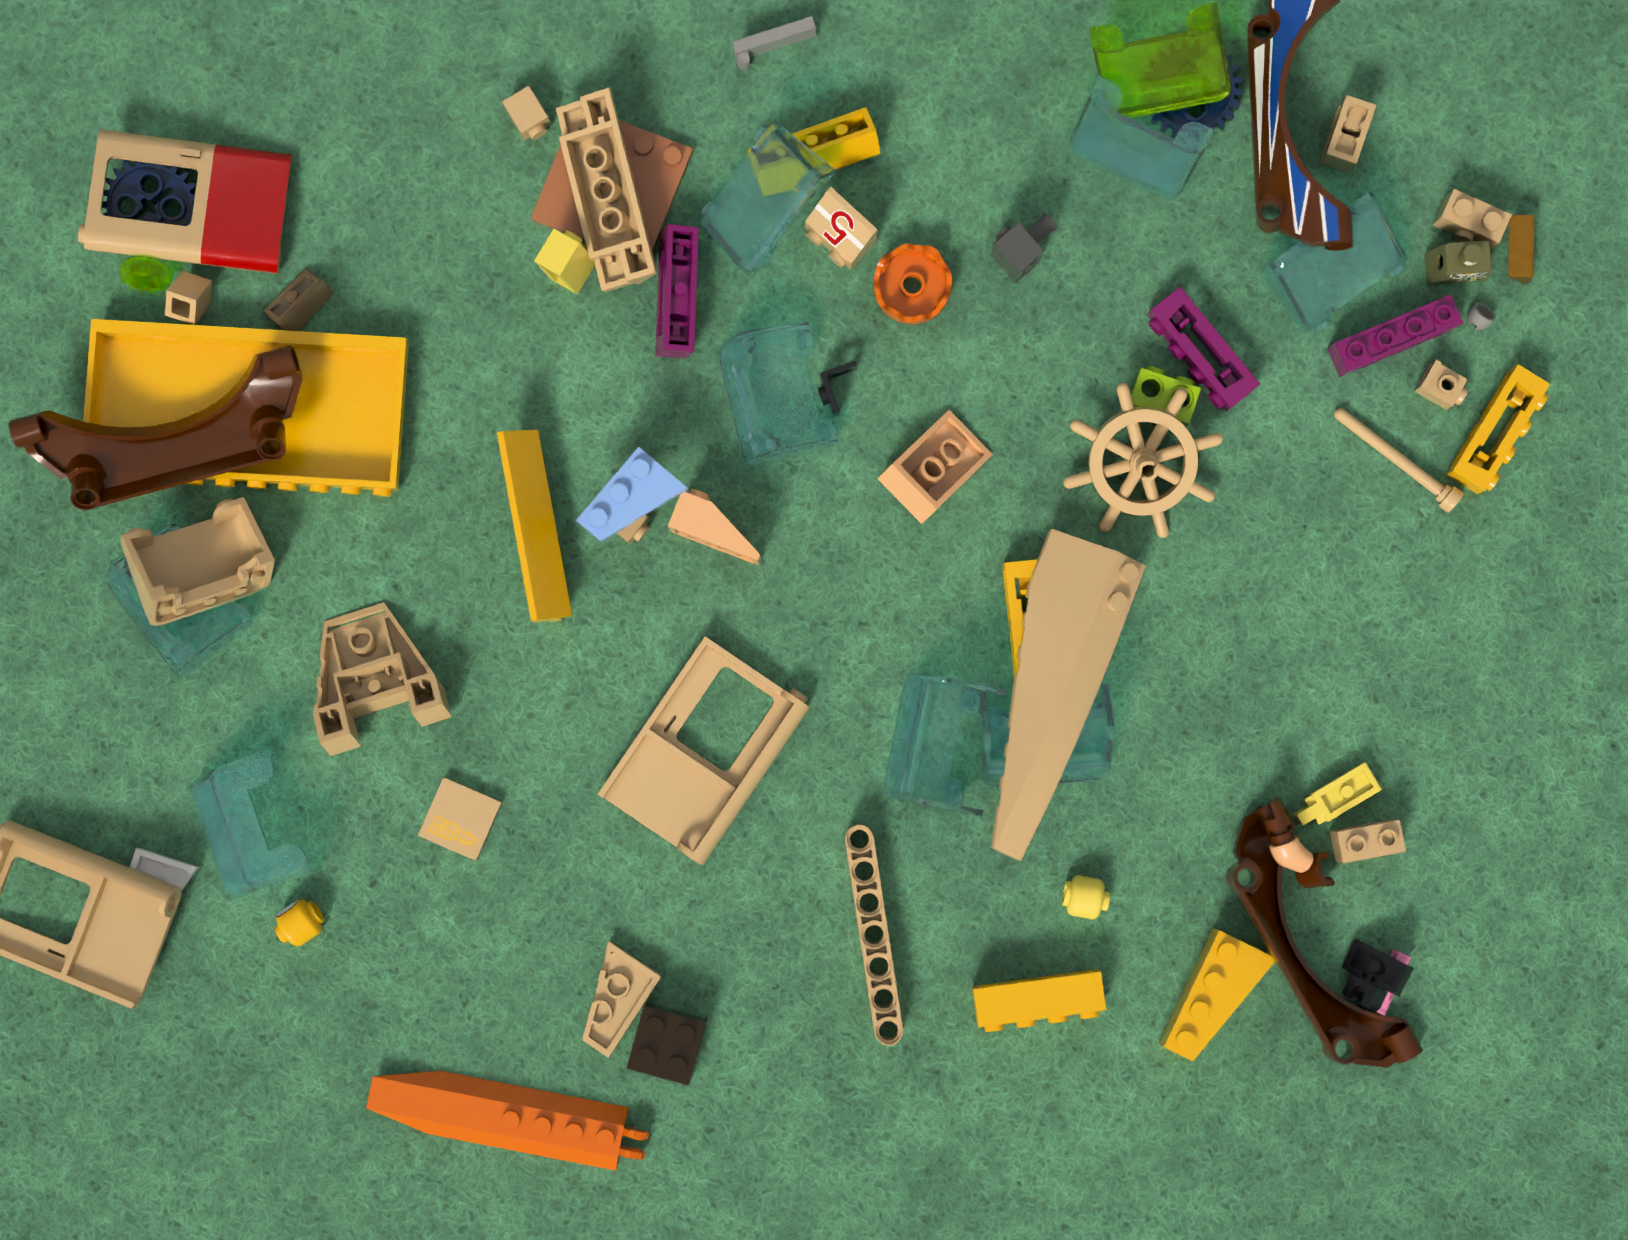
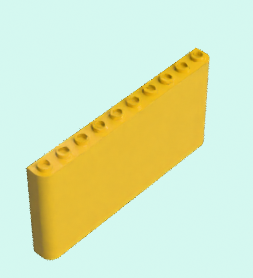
[83,319,409,497]

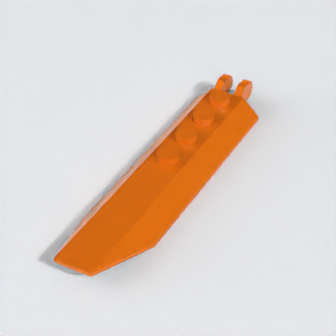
[366,1071,649,1171]

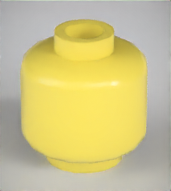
[1062,875,1110,920]

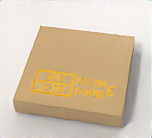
[418,777,502,861]

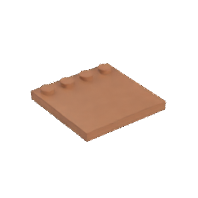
[531,120,693,253]

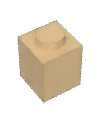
[502,86,551,140]
[165,271,212,325]

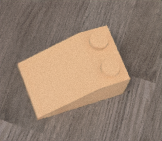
[878,410,993,524]
[668,488,762,566]

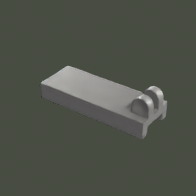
[732,16,816,71]

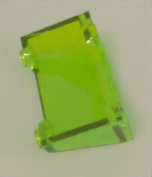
[1089,2,1231,119]

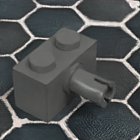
[991,213,1058,283]

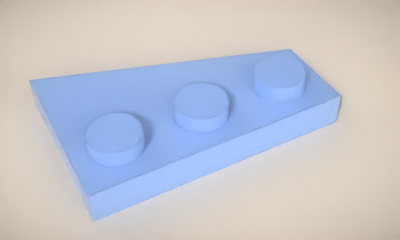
[576,447,689,542]

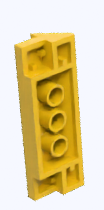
[497,430,572,623]

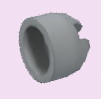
[1467,303,1496,331]

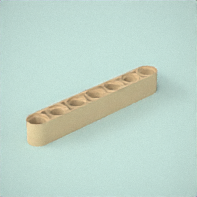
[845,824,903,1046]

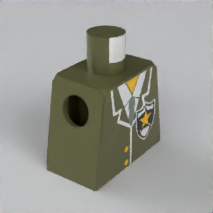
[1425,241,1491,285]

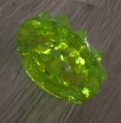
[119,256,171,295]

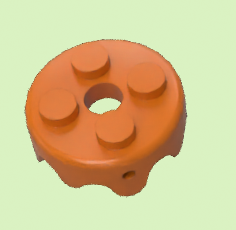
[873,244,952,325]

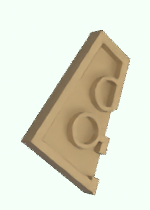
[582,941,663,1058]

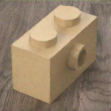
[1433,189,1512,250]

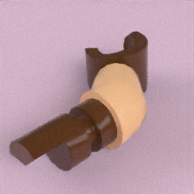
[1263,797,1335,888]

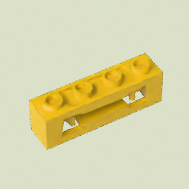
[1445,364,1550,494]
[1002,559,1038,677]

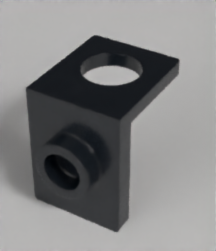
[817,361,857,417]

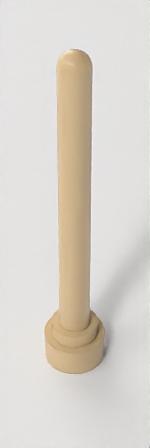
[1334,408,1464,513]

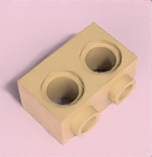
[1319,95,1376,173]
[1329,819,1406,863]

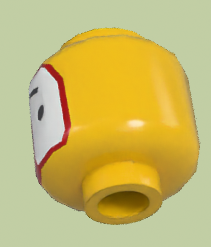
[274,899,325,947]

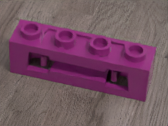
[655,224,699,359]
[1147,287,1260,412]
[1327,294,1463,377]

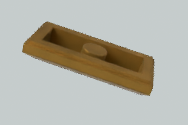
[1508,215,1534,283]

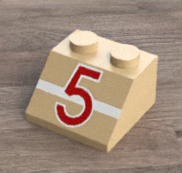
[805,187,878,270]

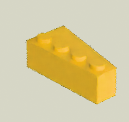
[1159,928,1275,1061]

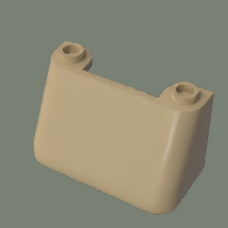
[121,497,275,626]

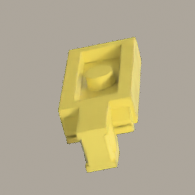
[1293,762,1382,826]

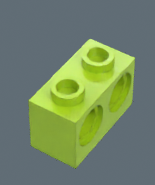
[1131,366,1201,427]

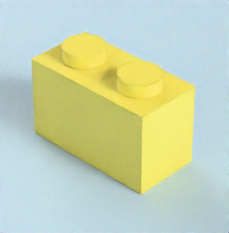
[534,229,595,295]

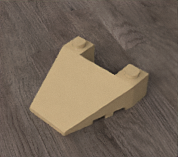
[313,602,452,756]

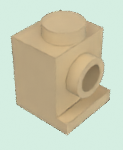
[1414,360,1468,410]

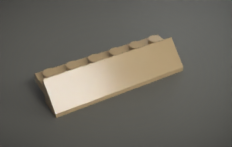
[556,87,657,292]

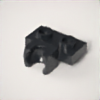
[1342,939,1413,1012]

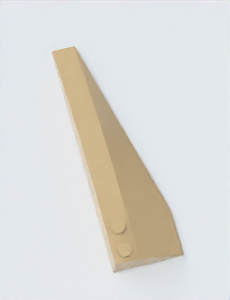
[991,529,1146,861]

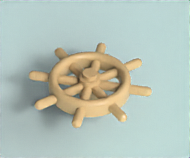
[1063,383,1223,538]

